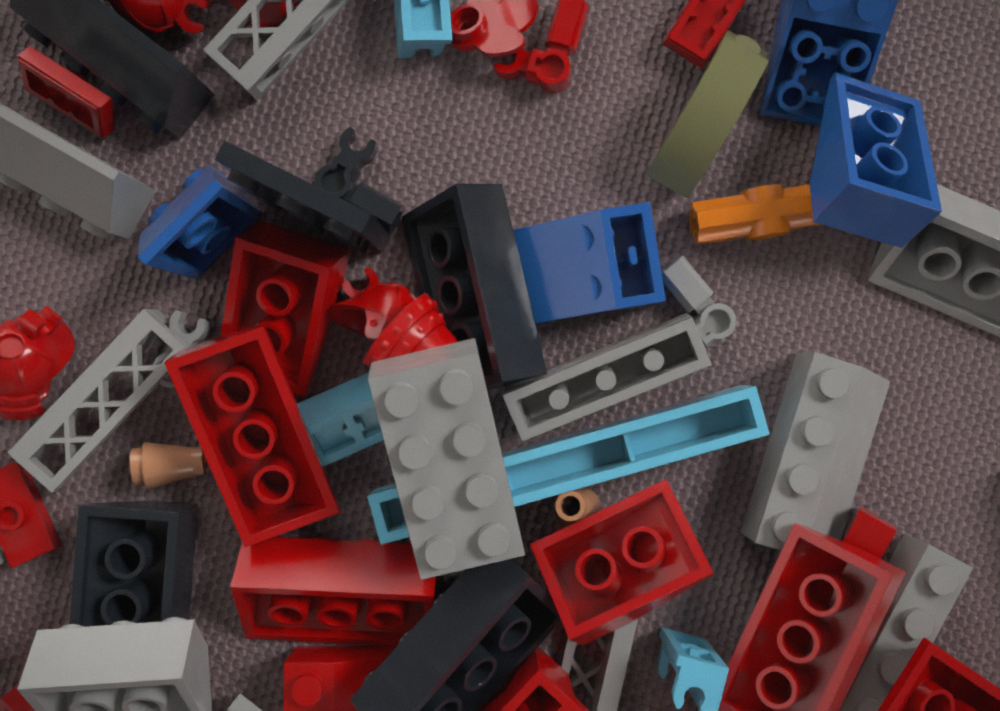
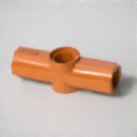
[688,184,822,245]

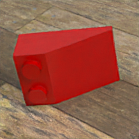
[221,220,350,397]
[530,479,714,645]
[878,637,1000,711]
[284,645,397,711]

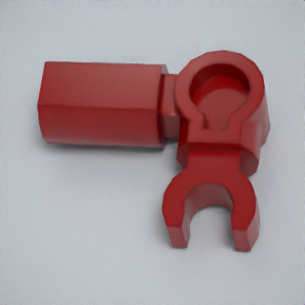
[493,0,589,93]

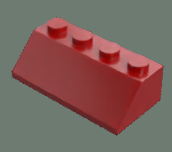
[164,325,341,548]
[718,523,906,711]
[230,536,439,646]

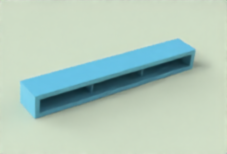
[367,385,770,545]

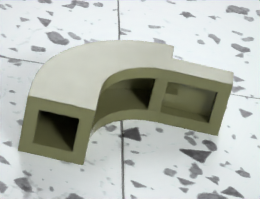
[646,30,769,199]

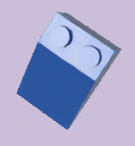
[810,72,942,248]
[138,164,264,280]

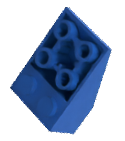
[759,0,898,126]
[513,202,666,324]

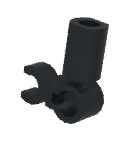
[315,127,405,234]

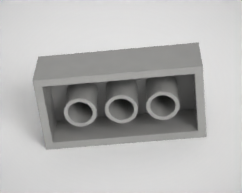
[368,338,525,580]

